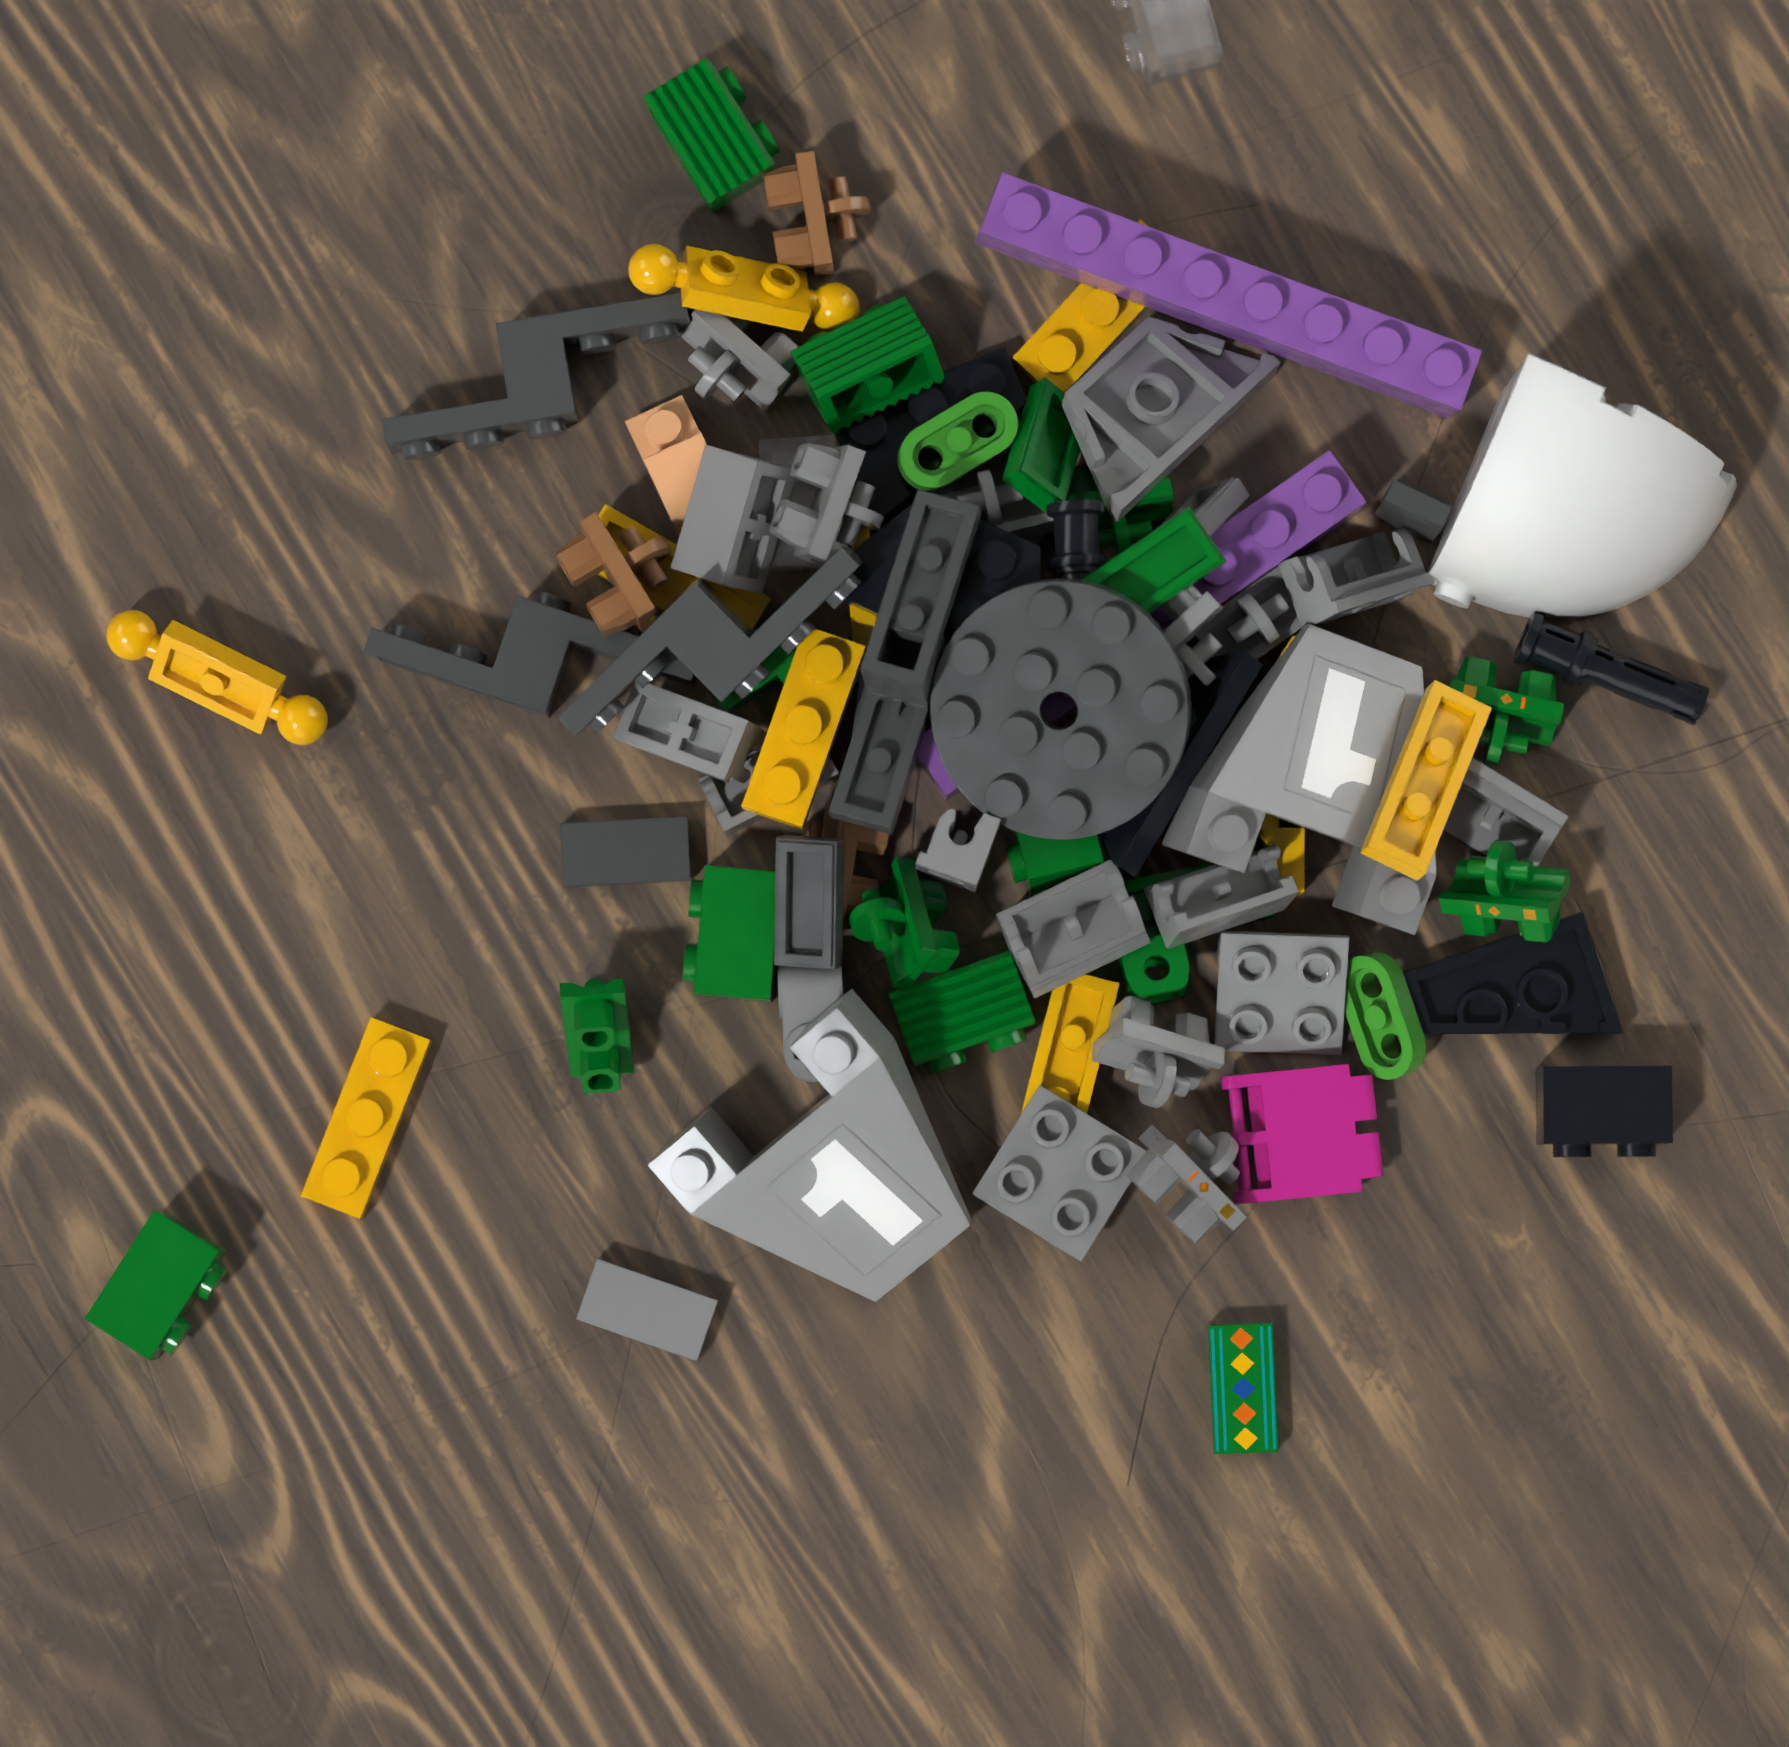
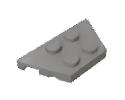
[1061,316,1281,522]

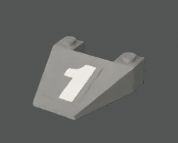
[1162,623,1437,935]
[648,989,972,1302]

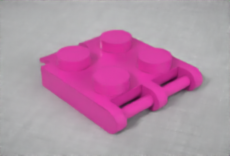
[1221,1064,1383,1205]

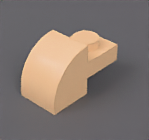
[625,395,706,537]

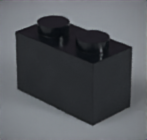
[1535,1066,1673,1157]

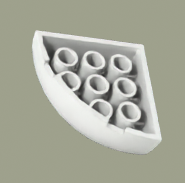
[1427,354,1737,619]

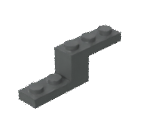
[382,292,690,460]
[829,489,981,835]
[557,544,864,736]
[363,591,697,718]

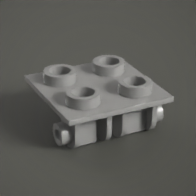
[1214,931,1349,1055]
[972,1085,1147,1262]

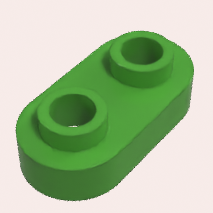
[898,392,1018,491]
[1345,952,1426,1080]

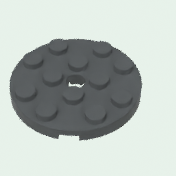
[930,578,1191,840]

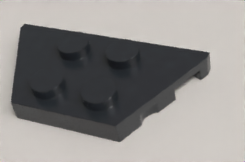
[843,504,1043,646]
[1101,650,1263,877]

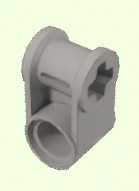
[778,965,843,1083]

